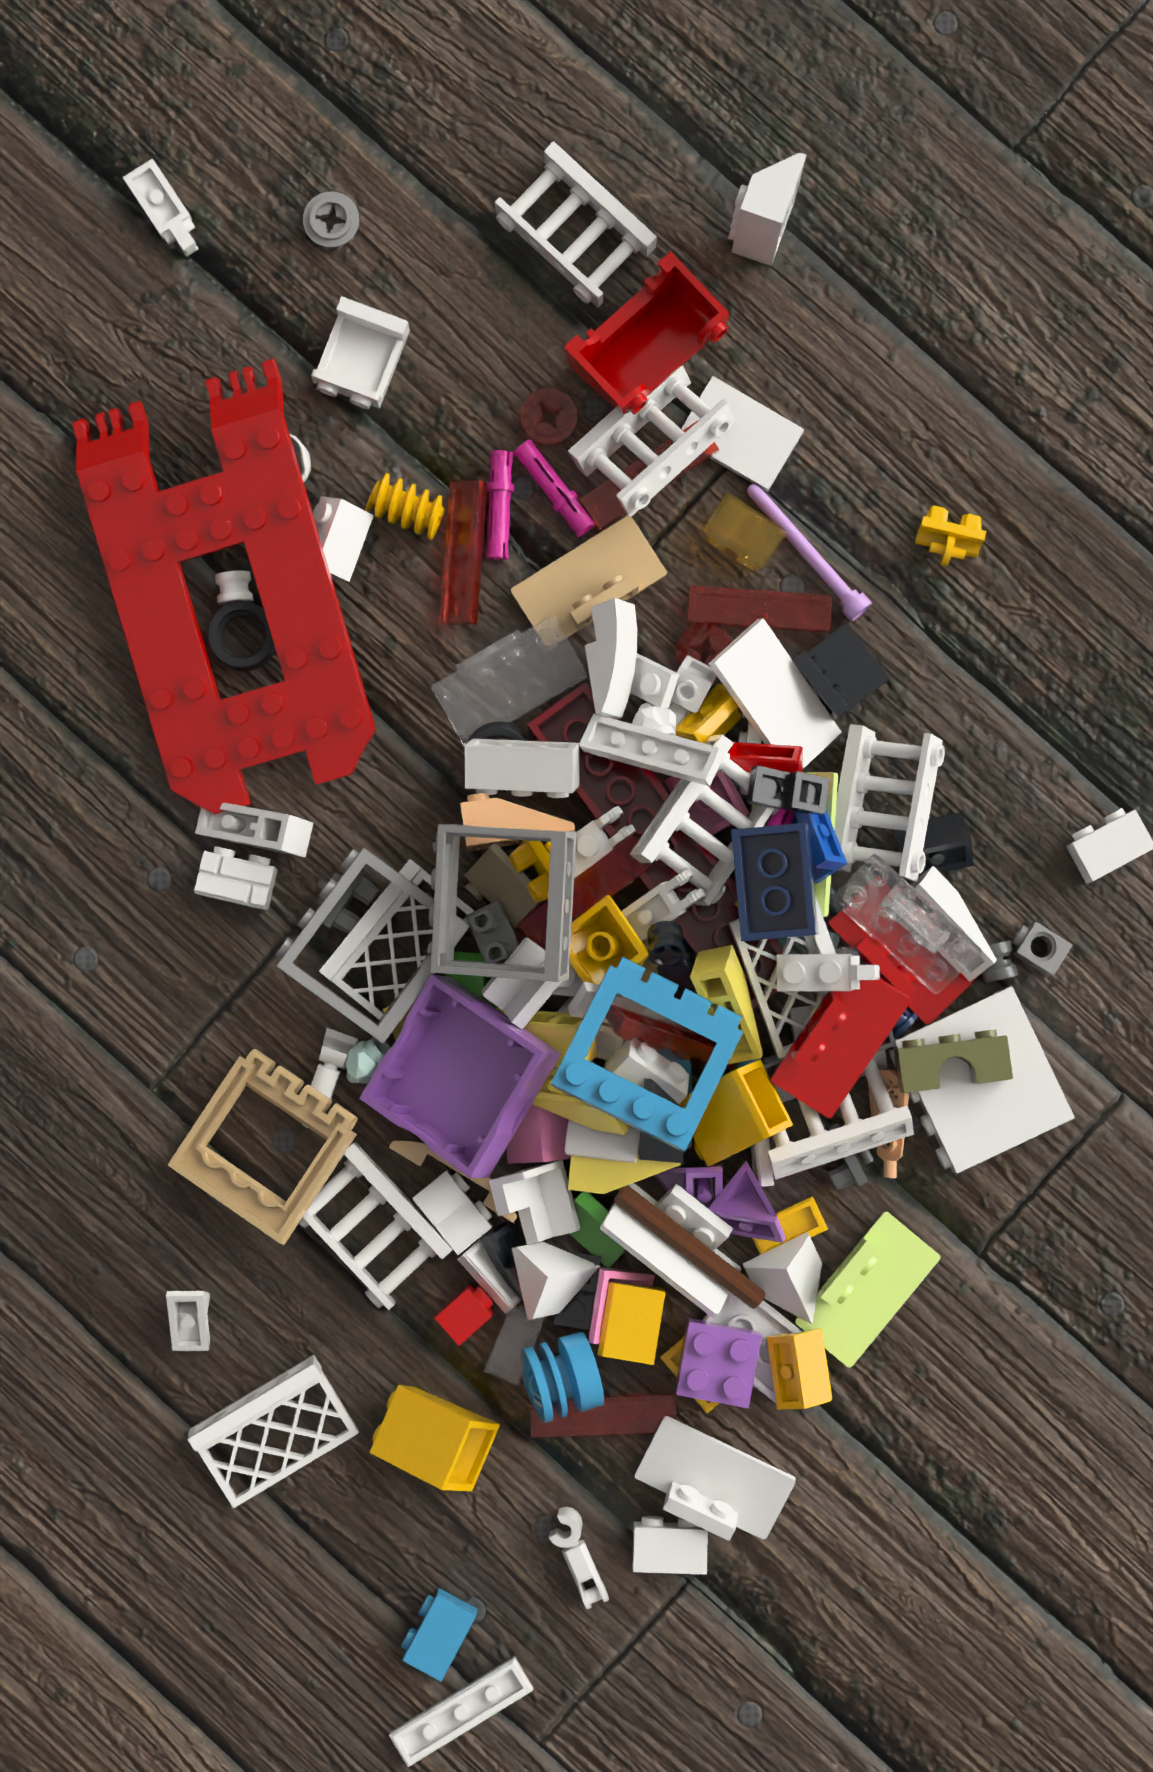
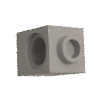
[1012,922,1073,976]

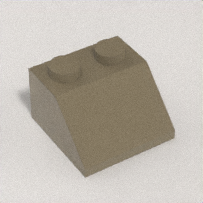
[464,843,546,929]

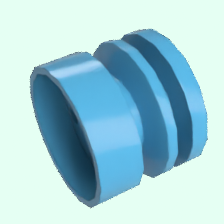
[521,1331,604,1423]

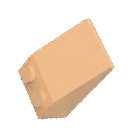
[460,793,575,852]

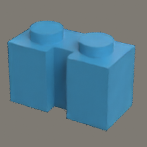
[401,1588,477,1682]

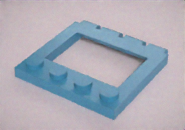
[550,957,743,1153]

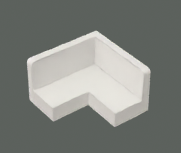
[489,1160,580,1245]

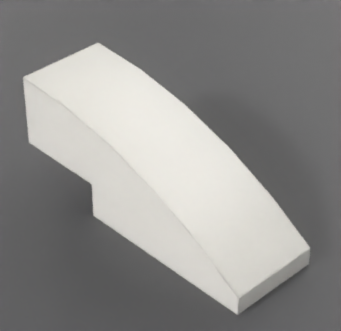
[585,598,637,720]

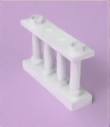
[495,141,657,307]
[568,365,736,517]
[834,724,945,882]
[630,734,780,906]
[768,1049,914,1180]
[299,1142,453,1310]

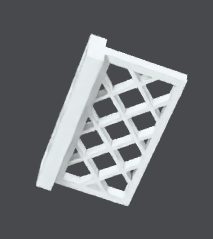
[319,859,474,1020]
[729,896,836,1059]
[187,1355,359,1508]

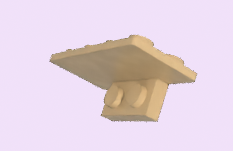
[511,516,667,649]

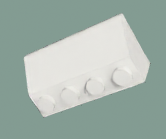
[728,153,806,266]

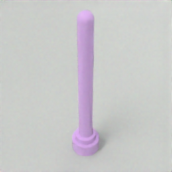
[747,484,872,622]

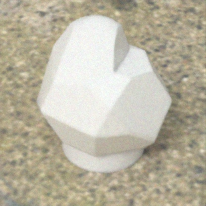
[632,702,676,736]

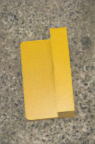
[675,684,741,744]
[766,1329,832,1410]

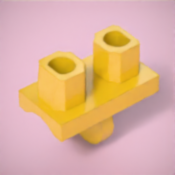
[915,505,986,566]
[508,840,551,903]

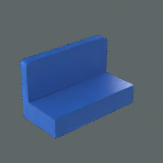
[791,809,847,884]

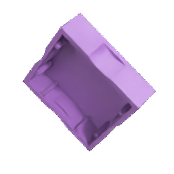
[359,974,561,1178]

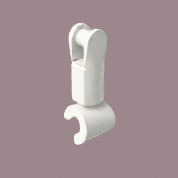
[303,1028,359,1128]
[549,1507,609,1609]

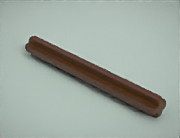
[614,1185,765,1309]

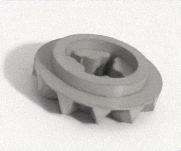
[303,192,360,249]

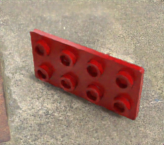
[828,875,978,1025]
[770,978,911,1118]

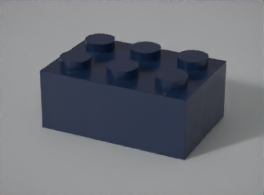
[731,823,819,941]

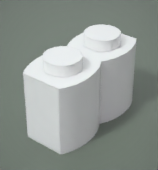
[412,1170,493,1255]

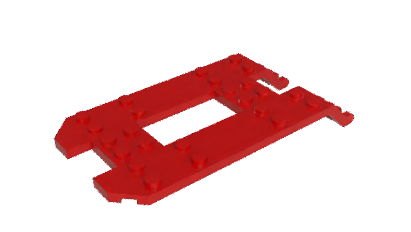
[72,359,376,814]

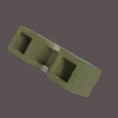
[894,1029,1013,1093]

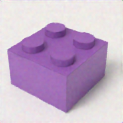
[675,1318,762,1408]

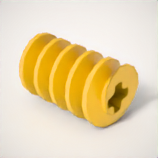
[365,473,445,540]

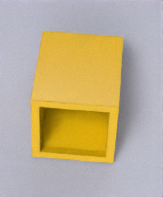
[679,1059,793,1167]
[370,1385,500,1492]

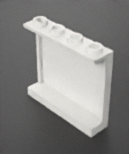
[889,986,1075,1173]

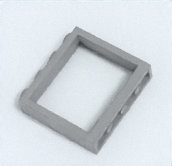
[427,824,576,982]
[275,847,470,1043]

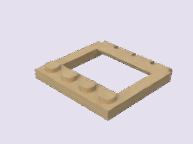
[168,1049,358,1245]

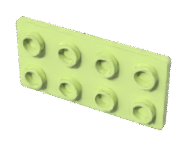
[795,1211,940,1368]

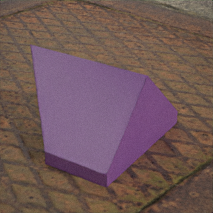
[709,1161,786,1243]
[653,1165,723,1209]

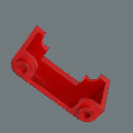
[564,251,729,415]

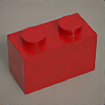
[434,1283,494,1346]

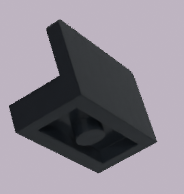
[892,812,974,880]

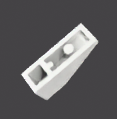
[195,803,313,857]
[896,866,997,982]

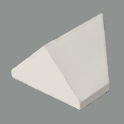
[743,1232,822,1325]
[512,1242,601,1320]

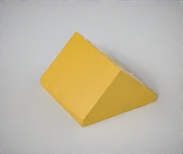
[570,895,649,985]
[597,1282,665,1365]

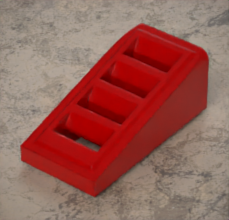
[728,742,803,773]

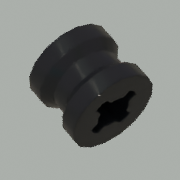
[647,921,686,967]

